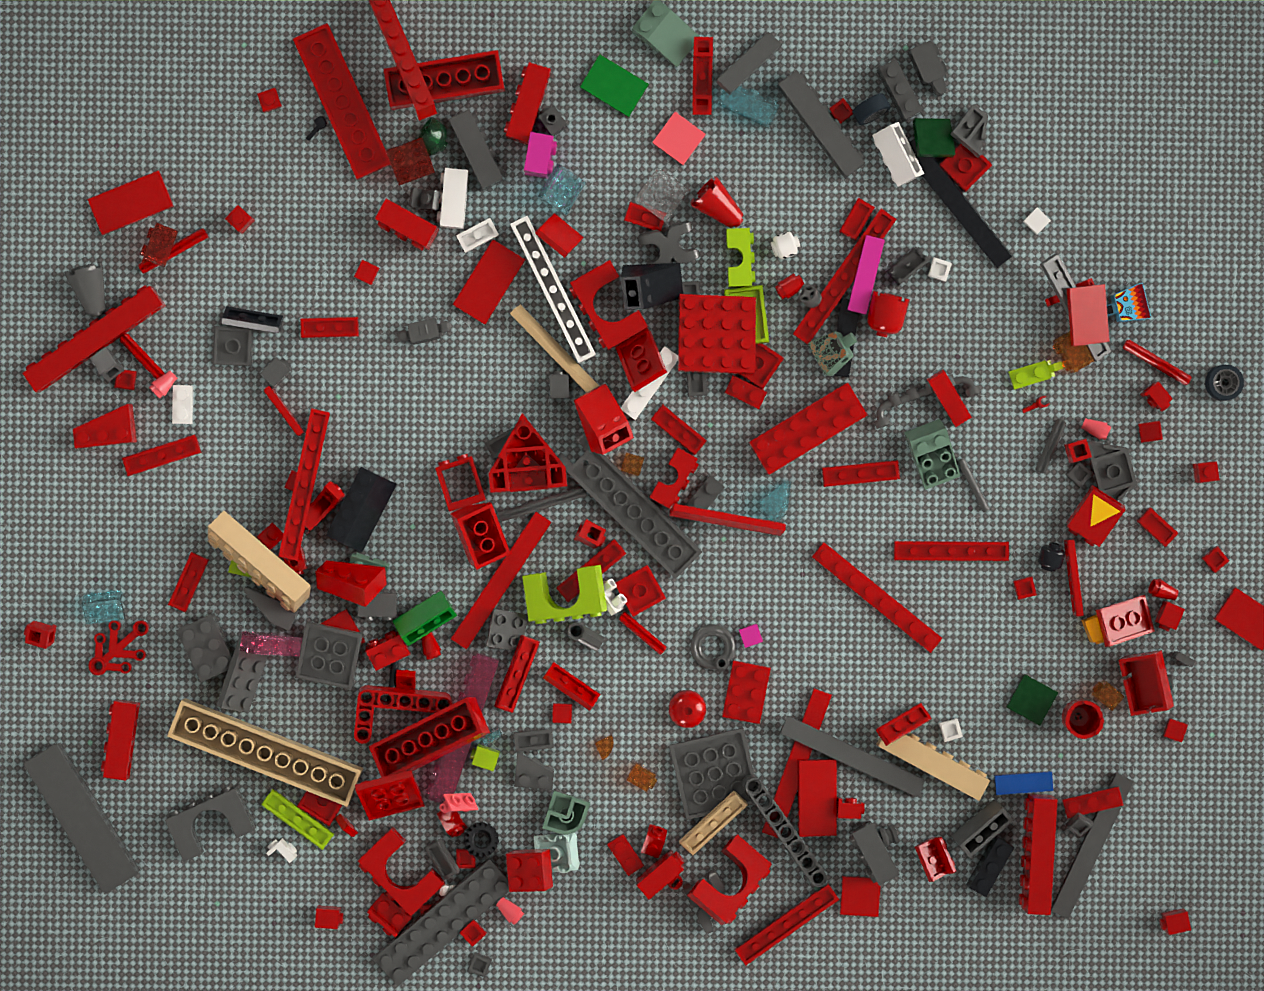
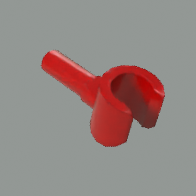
[1022,396,1050,413]

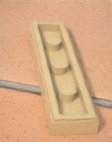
[679,791,748,855]

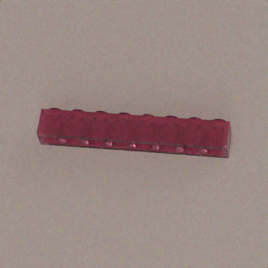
[426,652,500,804]

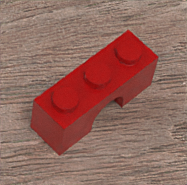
[649,447,699,509]

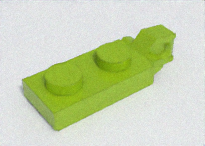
[1008,360,1064,390]

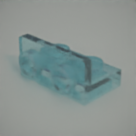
[81,590,125,624]

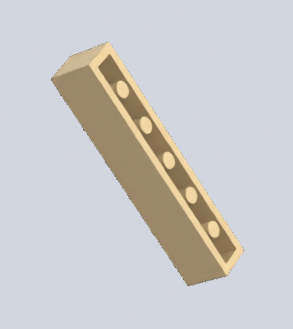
[876,733,990,801]

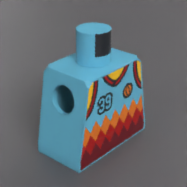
[1107,283,1151,322]

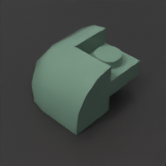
[542,790,590,835]

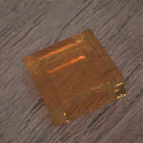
[621,452,644,476]

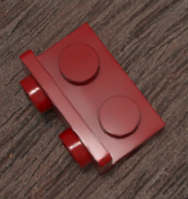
[367,892,412,937]

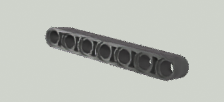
[742,775,827,887]

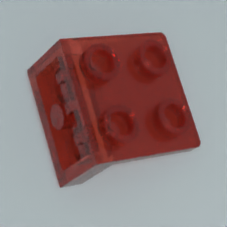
[386,138,435,186]

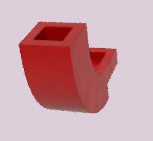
[304,481,345,536]

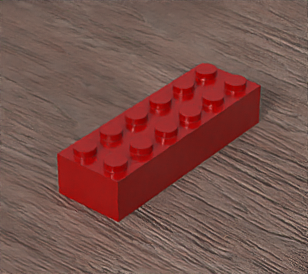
[383,50,505,110]
[748,382,868,475]
[369,697,490,777]
[1018,793,1058,915]

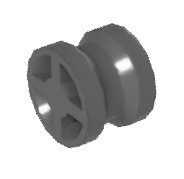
[798,285,822,308]
[879,824,899,847]

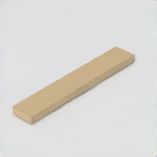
[510,304,599,393]

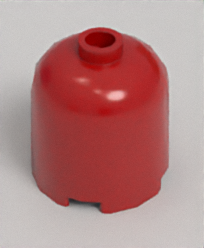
[867,291,910,338]
[1061,699,1104,739]

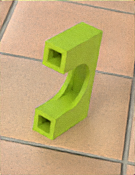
[522,565,607,624]

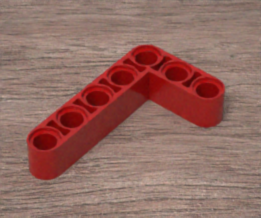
[354,685,452,744]

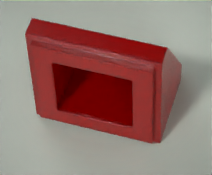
[1138,421,1163,443]

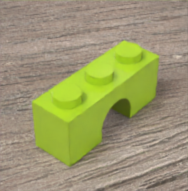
[726,228,755,288]

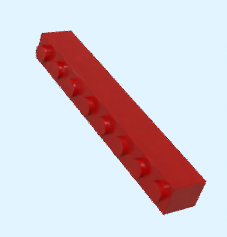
[368,0,437,121]
[22,285,166,393]

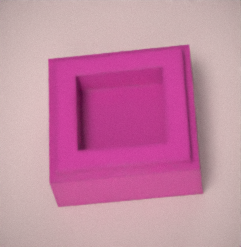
[739,623,763,648]

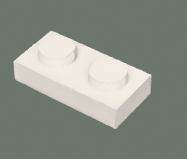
[456,218,499,253]
[172,385,193,424]

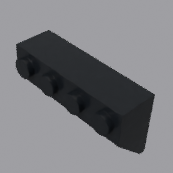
[326,467,397,552]

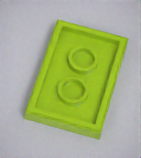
[724,285,769,344]

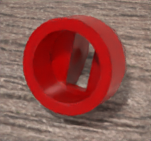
[668,875,683,890]

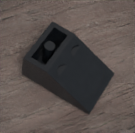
[621,263,684,310]

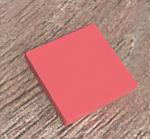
[652,112,706,166]

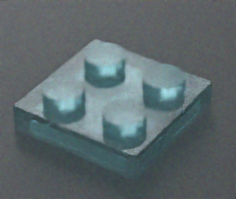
[538,163,586,215]

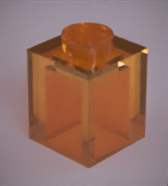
[1091,680,1125,711]
[627,762,657,792]

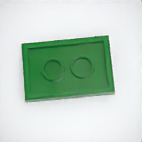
[580,54,649,118]

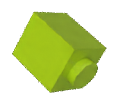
[470,744,500,772]

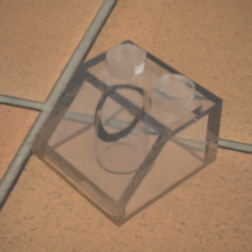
[635,167,691,222]

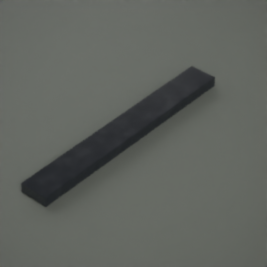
[909,138,1013,268]

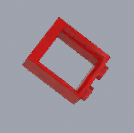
[435,454,487,512]

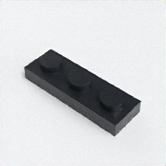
[222,306,283,333]

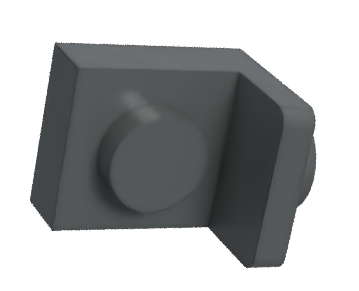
[409,188,441,211]

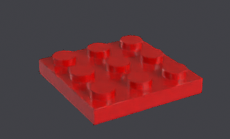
[355,770,425,821]

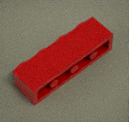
[504,62,551,145]
[101,699,140,781]

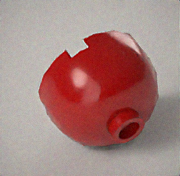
[668,690,706,728]

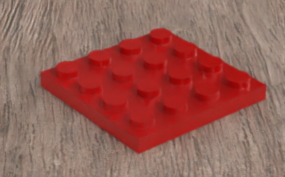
[678,294,756,374]

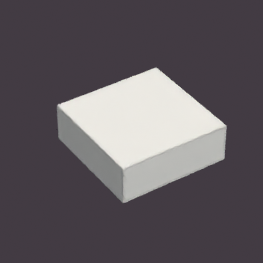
[1023,207,1051,235]
[927,257,952,282]
[939,718,963,742]

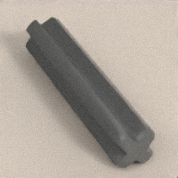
[1035,419,1066,473]

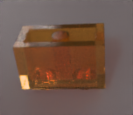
[1052,330,1094,373]

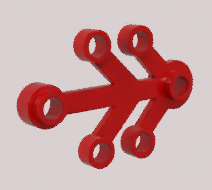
[88,620,150,676]

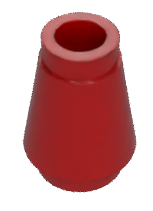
[1148,579,1179,600]
[421,632,442,660]

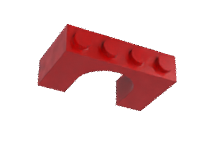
[569,260,648,350]
[358,827,446,916]
[687,834,772,925]

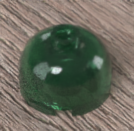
[412,117,448,156]

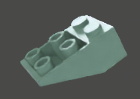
[904,419,961,490]

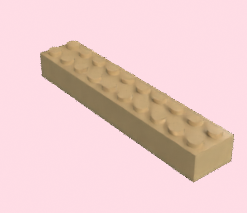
[167,698,363,807]

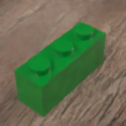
[393,590,457,646]

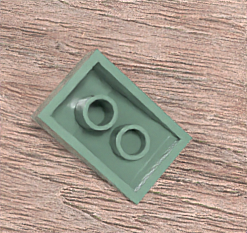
[632,0,700,67]

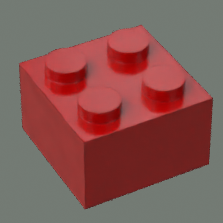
[506,849,553,892]

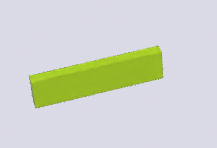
[261,789,334,850]

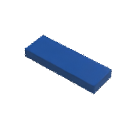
[994,771,1053,795]

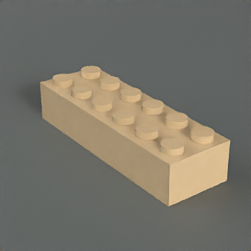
[208,511,311,613]

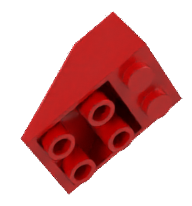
[574,384,634,455]

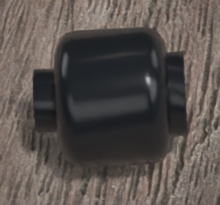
[1038,542,1065,572]

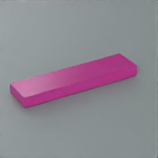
[847,235,885,315]

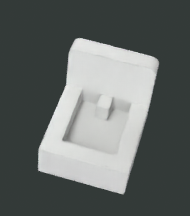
[266,838,298,863]

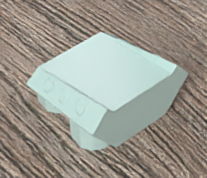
[534,833,580,873]

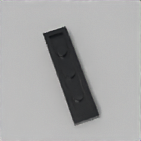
[834,299,859,377]

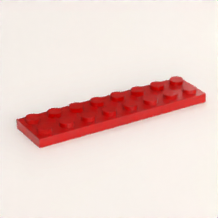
[293,23,392,180]

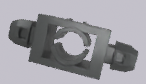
[397,318,451,345]

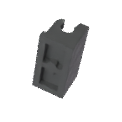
[886,247,930,286]

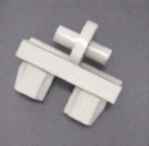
[603,579,627,616]

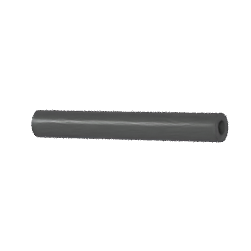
[957,458,990,512]

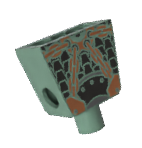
[808,331,857,376]

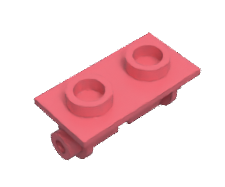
[440,793,478,813]

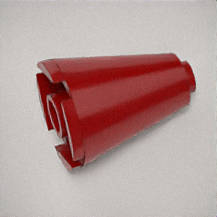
[690,176,744,228]

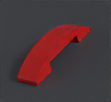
[692,37,713,115]

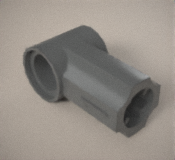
[567,621,605,652]

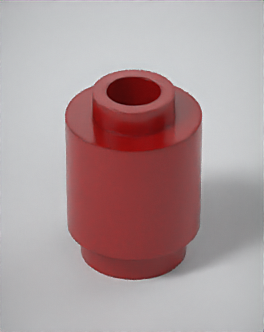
[775,273,804,300]

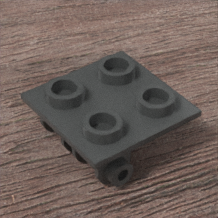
[486,608,528,651]

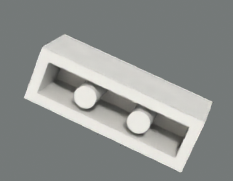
[872,122,924,187]
[437,168,469,230]

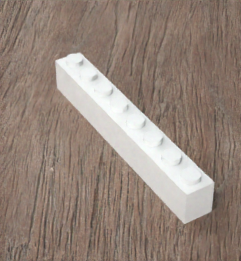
[510,215,596,364]

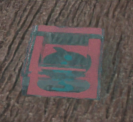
[482,728,502,745]

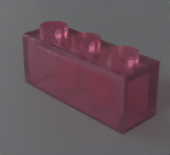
[240,631,302,657]

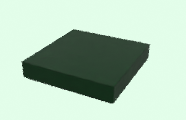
[913,118,955,157]
[1006,674,1058,726]

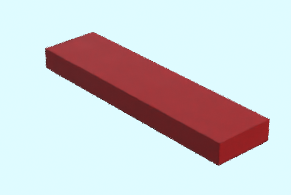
[122,434,202,476]
[822,460,900,487]
[556,539,627,602]
[1064,539,1084,617]
[494,635,540,713]

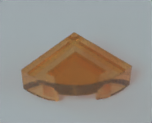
[595,734,614,760]

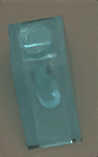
[758,479,791,522]

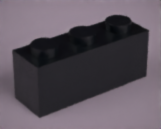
[966,836,1015,897]

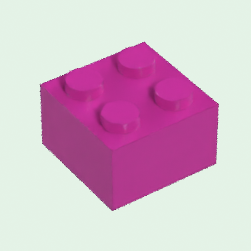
[524,132,557,179]

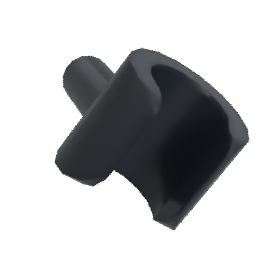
[306,116,327,141]

